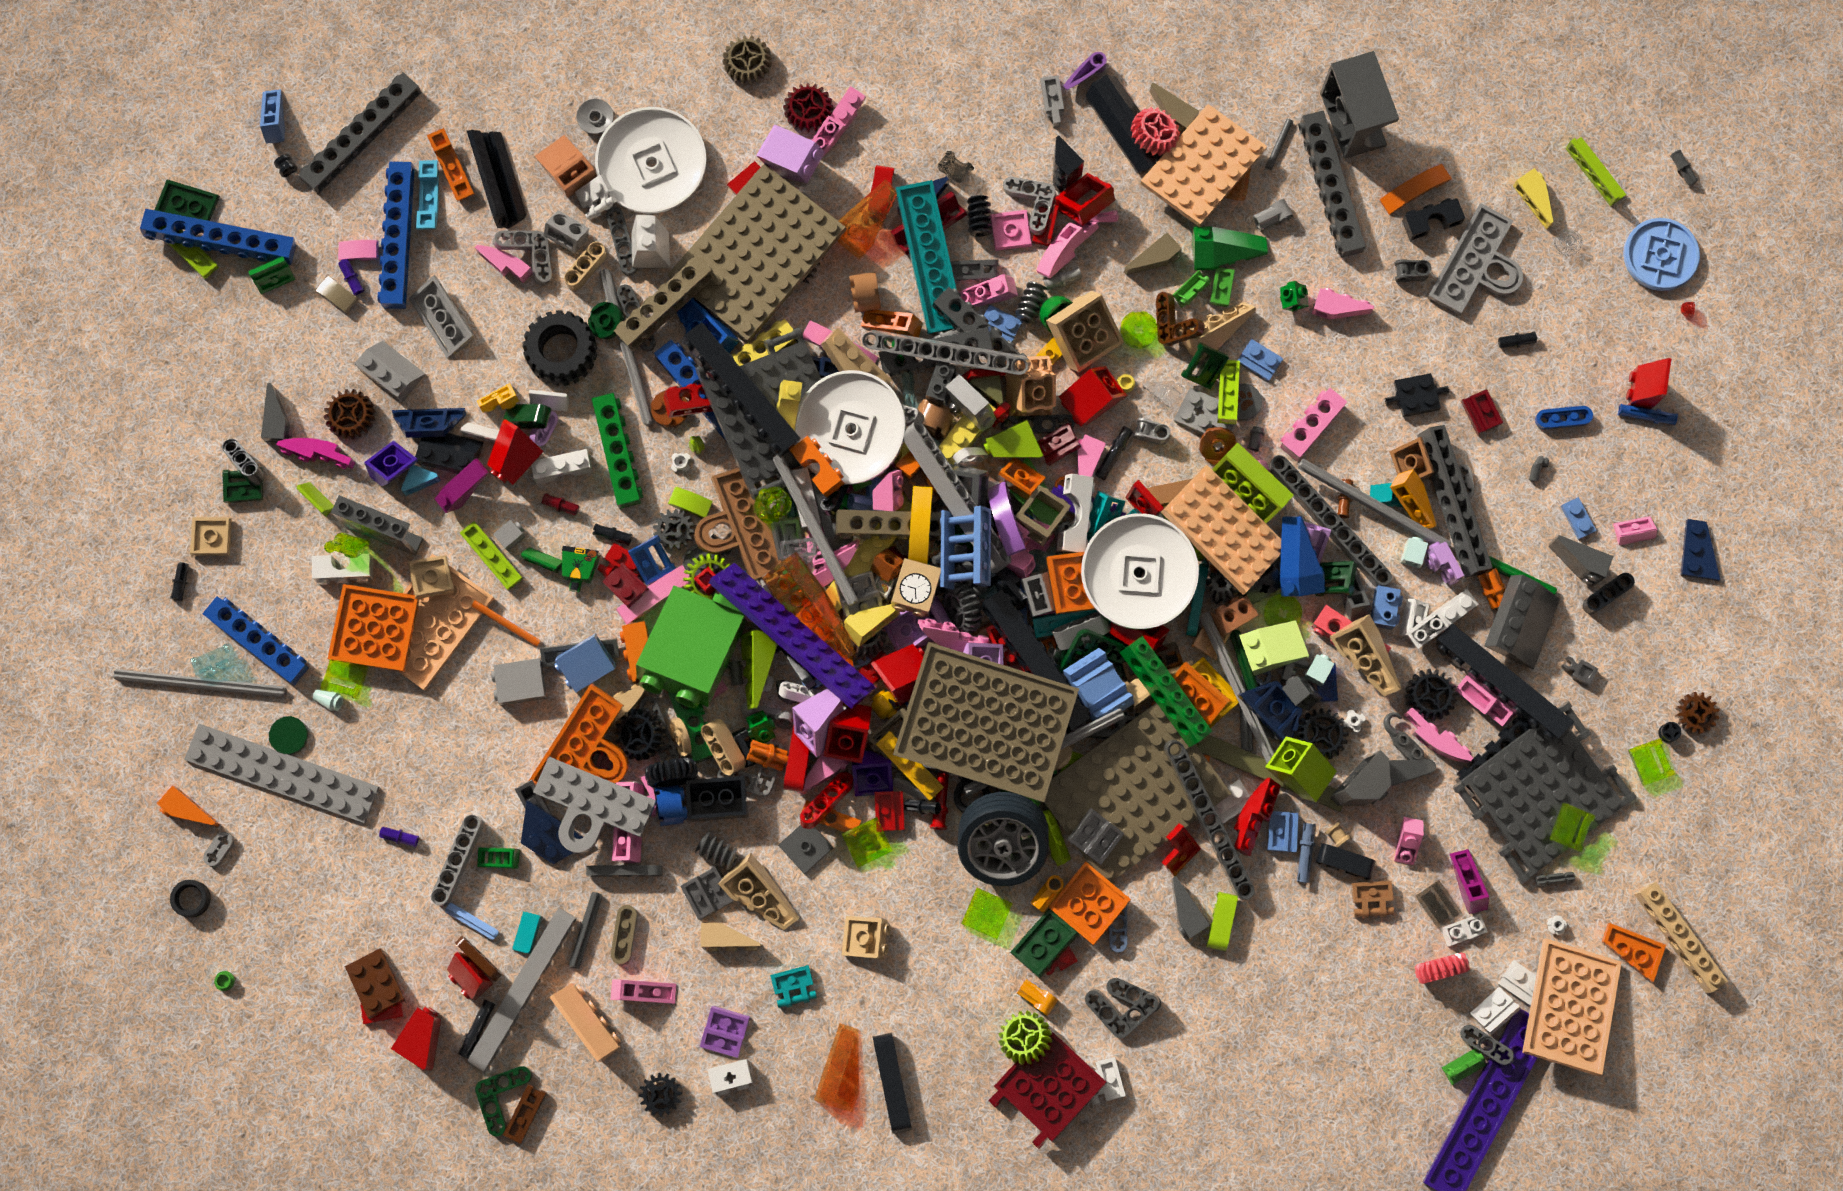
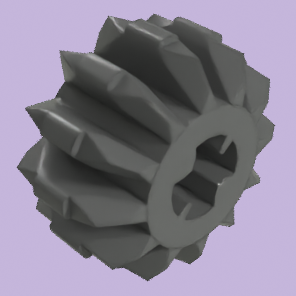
[1205,570,1238,603]

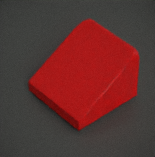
[694,567,716,596]

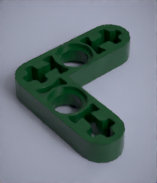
[1058,629,1126,674]
[475,1066,532,1137]

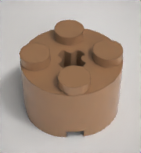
[849,272,881,313]
[917,399,954,440]

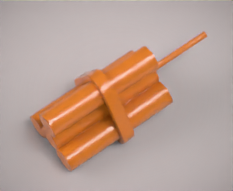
[1477,568,1506,609]
[746,740,788,771]

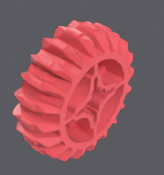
[1130,107,1181,156]
[1415,953,1470,984]

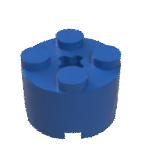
[655,785,687,827]

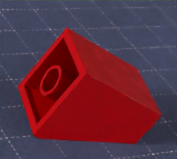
[1058,366,1128,426]
[487,419,544,485]
[871,644,925,706]
[823,704,872,763]
[391,1006,442,1071]

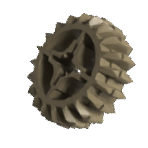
[722,35,772,85]

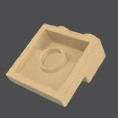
[842,916,891,960]

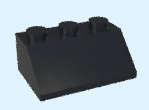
[1052,135,1084,193]
[415,433,484,474]
[686,776,748,822]

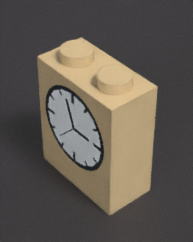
[891,558,941,618]

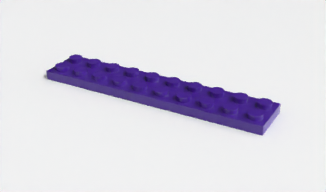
[709,563,876,709]
[1422,1008,1537,1191]

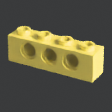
[732,319,797,366]

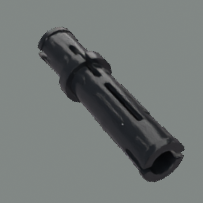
[1095,426,1133,480]
[458,999,496,1059]

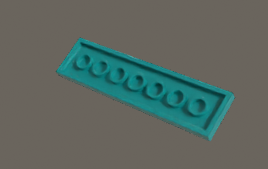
[895,180,960,334]

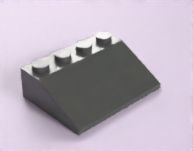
[1484,575,1560,669]

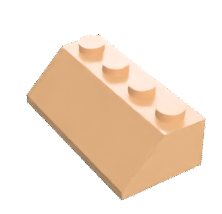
[550,983,621,1062]

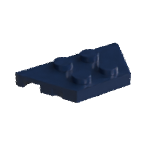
[392,408,466,438]
[1237,680,1303,742]
[521,800,584,864]

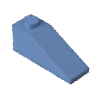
[260,89,285,144]

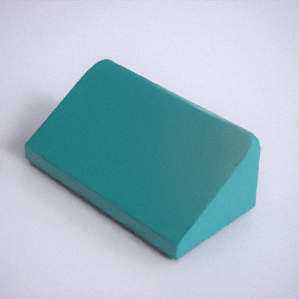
[512,911,542,954]

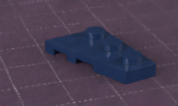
[1680,519,1720,581]

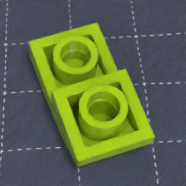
[668,487,713,519]

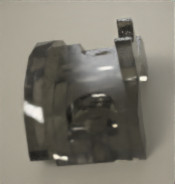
[937,151,974,183]

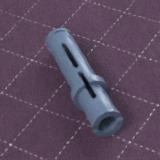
[1296,823,1316,883]

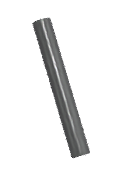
[1265,119,1293,170]

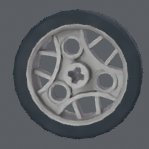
[958,792,1049,886]

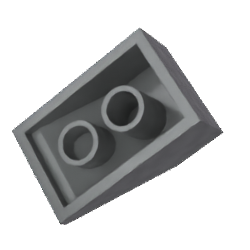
[1549,535,1614,586]

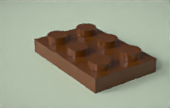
[345,948,406,1019]

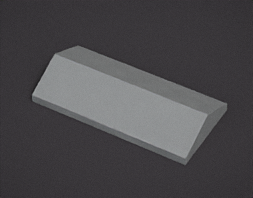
[409,275,475,358]

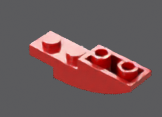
[1234,778,1281,857]

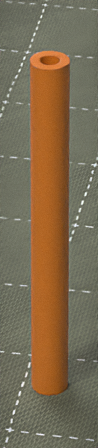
[471,600,541,647]

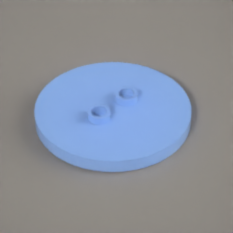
[1623,218,1700,291]

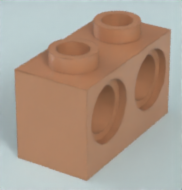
[1212,595,1258,637]

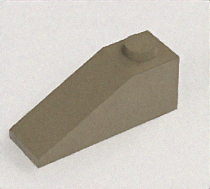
[1149,82,1199,134]
[1124,233,1182,275]

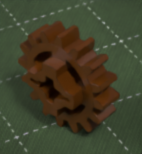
[1675,692,1720,734]

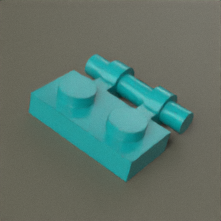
[770,965,817,1008]

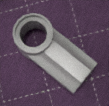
[1253,199,1293,231]

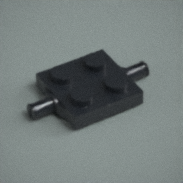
[1384,373,1449,417]

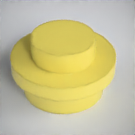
[1117,374,1135,393]

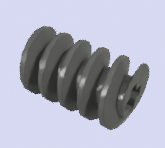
[1015,281,1047,324]
[695,832,739,872]

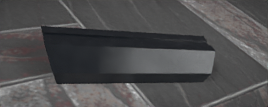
[1086,74,1164,173]
[467,130,527,229]

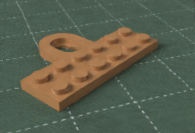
[694,468,788,581]

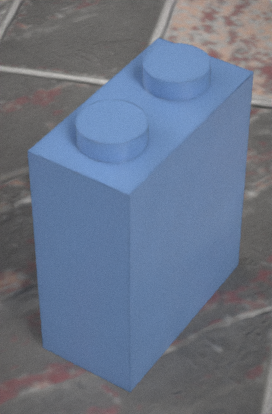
[554,633,617,693]

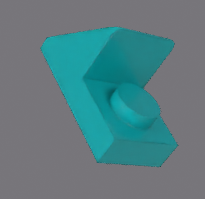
[1370,483,1404,508]

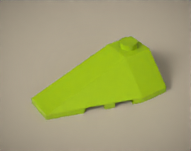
[741,630,778,710]

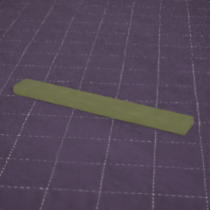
[1197,735,1343,812]

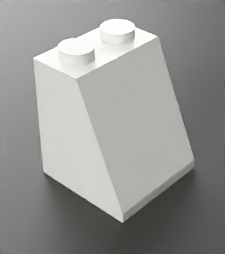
[631,215,670,269]

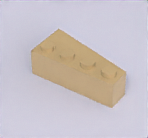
[821,328,892,385]

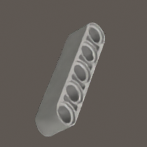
[431,814,483,906]

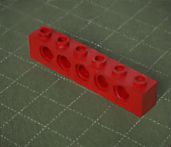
[663,384,713,418]

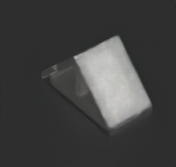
[780,537,817,564]

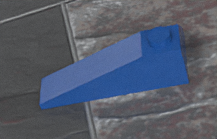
[677,297,740,354]
[1280,516,1325,596]

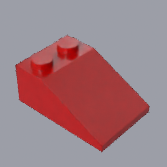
[1626,358,1672,409]
[447,952,493,1000]

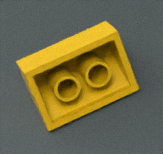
[1191,657,1239,728]

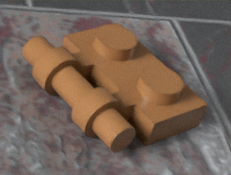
[1351,881,1394,918]

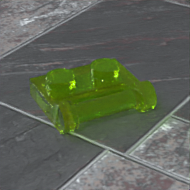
[324,532,370,558]
[320,660,369,700]
[1628,738,1676,786]
[1549,803,1596,853]

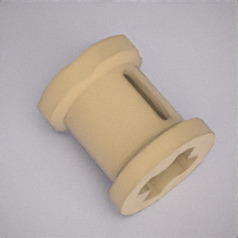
[1325,821,1351,847]

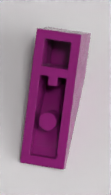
[435,458,489,513]
[1449,849,1489,914]

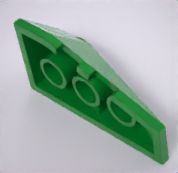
[1192,226,1268,270]

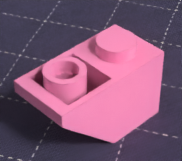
[872,470,904,511]
[1394,817,1424,865]

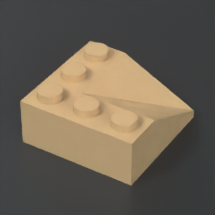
[1046,291,1124,372]

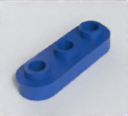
[1535,406,1593,430]

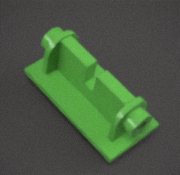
[1173,270,1211,308]
[1441,1049,1486,1085]

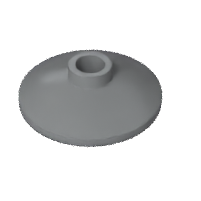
[577,99,614,134]

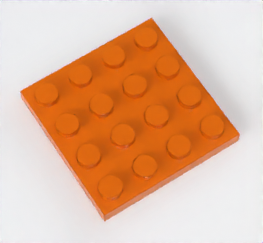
[327,584,420,672]

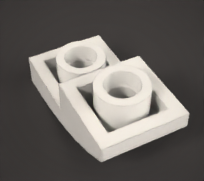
[1440,914,1488,947]

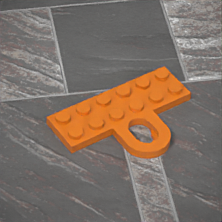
[529,684,629,784]

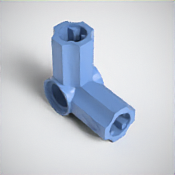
[847,477,883,511]

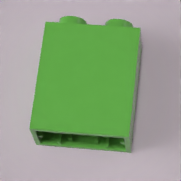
[636,585,745,708]

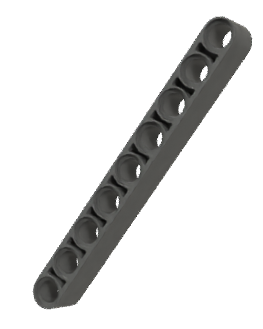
[1269,455,1392,587]
[1164,740,1255,900]

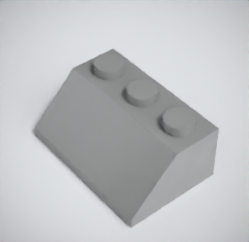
[354,341,426,403]

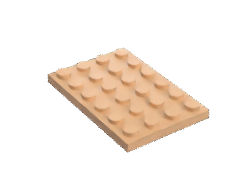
[1140,104,1267,227]
[1161,465,1281,595]
[398,554,495,691]
[1522,939,1621,1077]

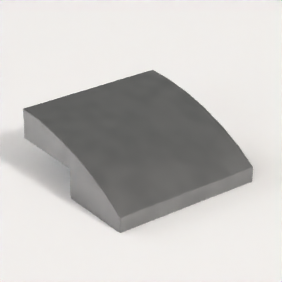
[834,571,883,618]
[1067,808,1124,865]
[680,866,734,920]

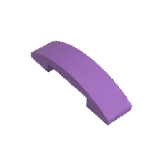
[988,481,1026,556]

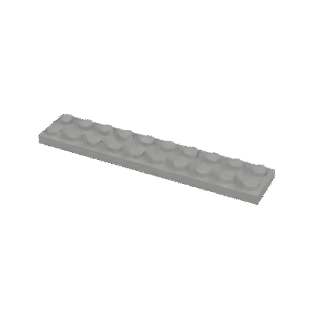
[184,724,380,823]

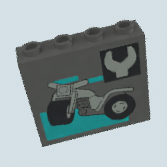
[331,495,423,556]

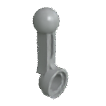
[741,701,794,729]

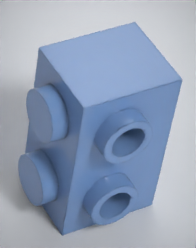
[1371,585,1403,630]

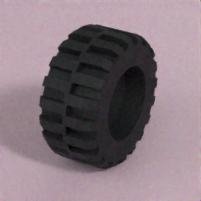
[522,310,597,386]

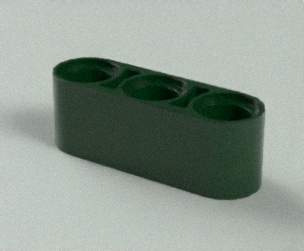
[502,404,552,429]

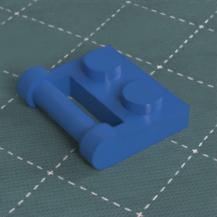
[628,535,676,585]

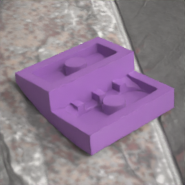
[700,1006,750,1058]

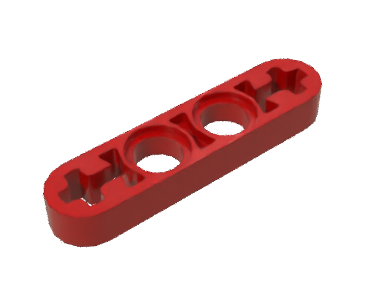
[800,772,853,829]

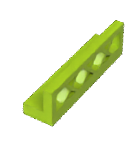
[1565,137,1626,206]

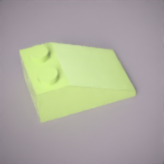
[1239,621,1309,676]

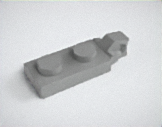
[1040,75,1064,128]

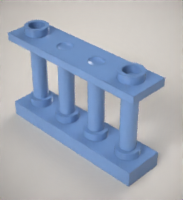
[939,506,991,590]

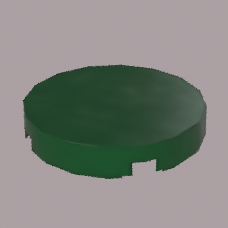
[588,302,624,340]
[269,716,308,755]

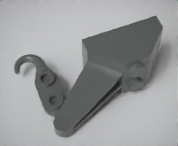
[1329,712,1436,806]

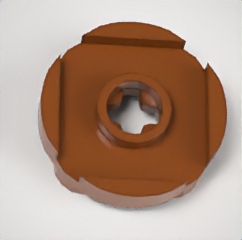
[651,390,687,427]
[1199,427,1237,465]

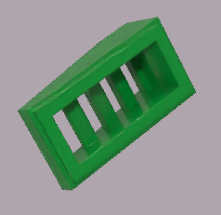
[477,847,520,869]

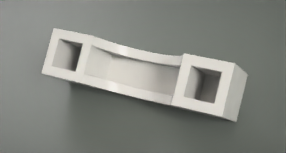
[1057,474,1095,553]

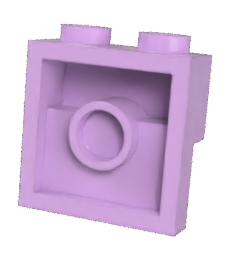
[1425,541,1464,586]

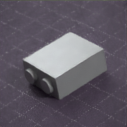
[945,374,997,432]
[491,658,547,706]

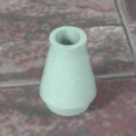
[313,689,344,711]

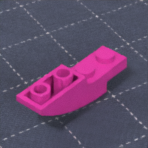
[276,438,356,470]

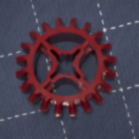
[783,83,833,133]

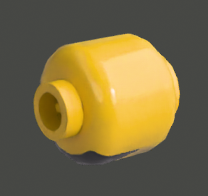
[871,690,900,719]

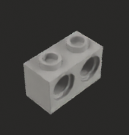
[544,210,589,253]

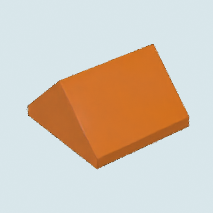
[998,457,1046,500]

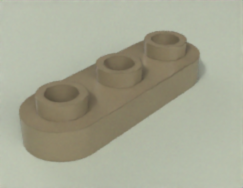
[611,905,638,965]

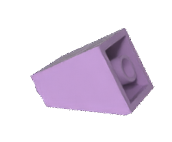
[756,125,825,183]
[792,688,844,757]

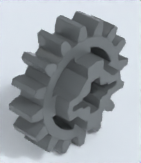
[653,509,695,551]

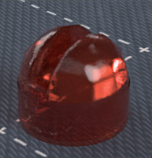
[1680,302,1695,317]

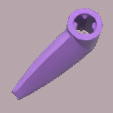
[1063,52,1107,90]

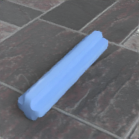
[445,903,499,940]

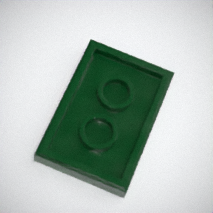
[155,179,220,221]
[1010,908,1079,979]

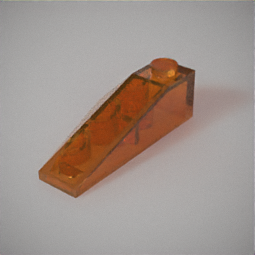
[838,179,897,259]
[814,1023,859,1112]

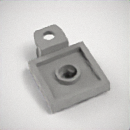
[1174,387,1234,435]

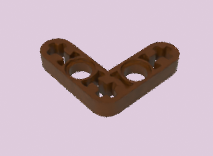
[1156,292,1205,346]

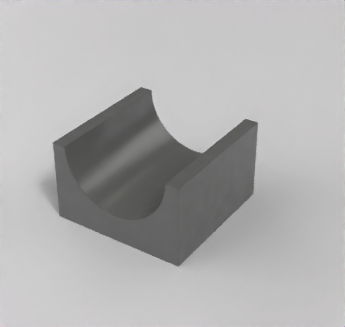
[1320,51,1399,159]

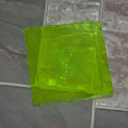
[842,817,892,868]
[961,888,1013,940]

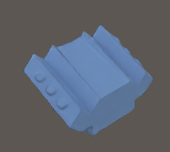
[1063,648,1134,721]

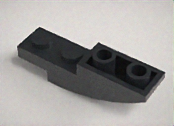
[967,550,1027,610]

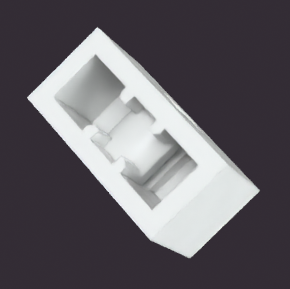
[707,1059,753,1096]

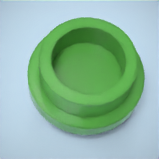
[214,971,235,991]

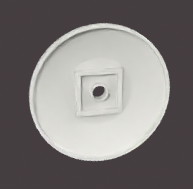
[595,107,707,214]
[795,370,906,485]
[1081,514,1199,629]

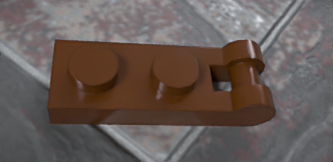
[503,1084,547,1144]

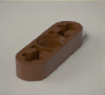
[455,935,502,982]

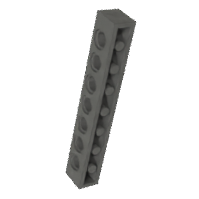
[298,72,422,195]
[1298,110,1366,258]
[1417,425,1493,578]

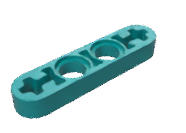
[1186,563,1209,637]

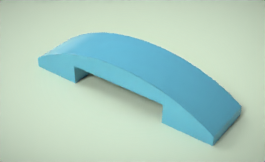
[416,160,439,230]

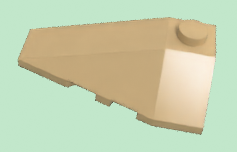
[1330,614,1401,696]
[718,853,799,930]

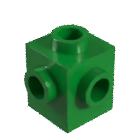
[1280,281,1309,312]
[746,710,776,743]

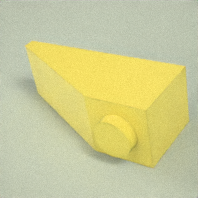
[1513,168,1554,230]
[843,604,900,647]

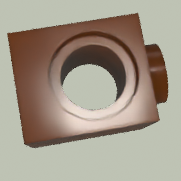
[870,548,904,582]

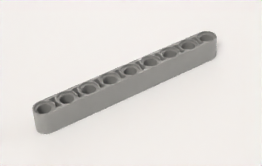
[862,330,1031,375]
[903,421,1011,573]
[468,908,577,1073]

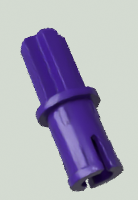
[338,259,364,296]
[379,826,419,848]

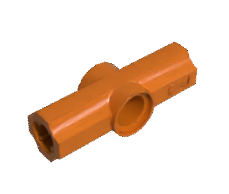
[802,800,861,837]

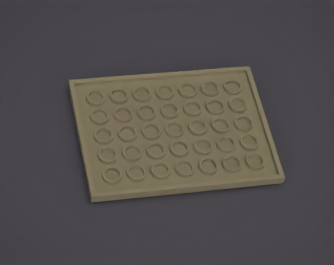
[667,164,847,342]
[893,642,1079,802]
[1044,703,1232,882]

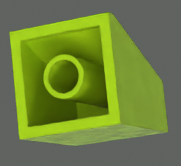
[983,420,1043,457]
[1265,737,1337,802]

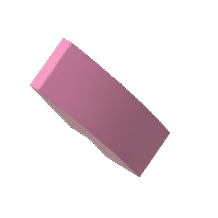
[475,245,533,283]
[811,539,860,589]
[1455,675,1516,726]

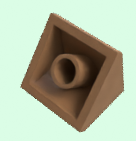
[1389,437,1434,481]

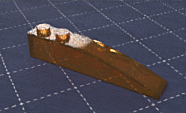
[761,552,855,660]

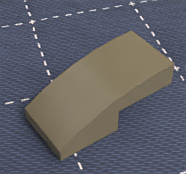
[316,276,359,314]

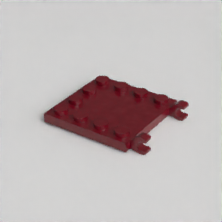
[988,1028,1107,1149]

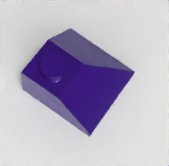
[364,440,418,486]
[852,750,893,797]

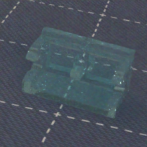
[190,643,237,678]

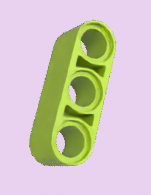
[1206,891,1238,952]

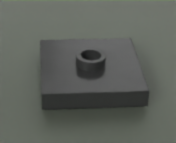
[778,819,833,875]

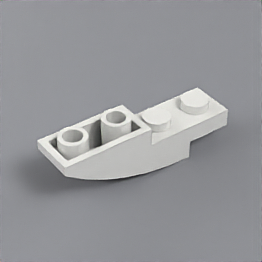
[1406,589,1478,649]

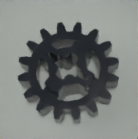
[638,1073,683,1117]

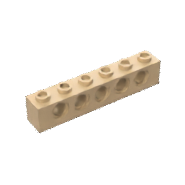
[1634,882,1728,993]

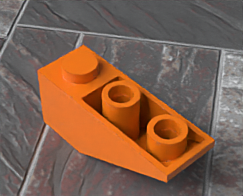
[620,621,649,684]

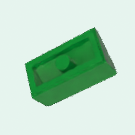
[521,547,562,573]

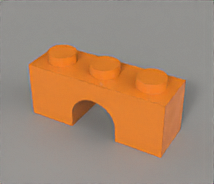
[789,435,845,498]

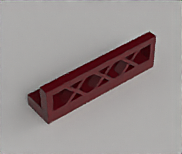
[890,191,967,256]

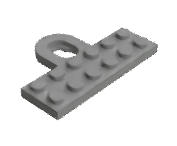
[1427,203,1523,315]
[533,757,657,853]

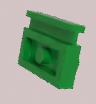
[248,256,296,295]

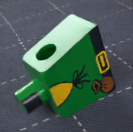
[562,546,601,592]

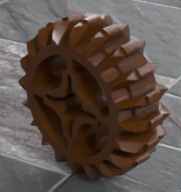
[324,389,376,440]

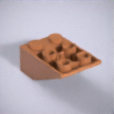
[534,135,597,199]

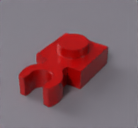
[992,402,1011,428]
[1046,946,1078,975]

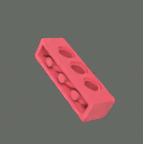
[1311,605,1391,652]

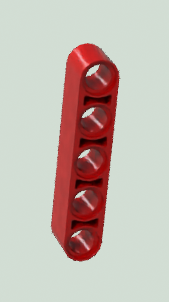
[783,702,810,792]

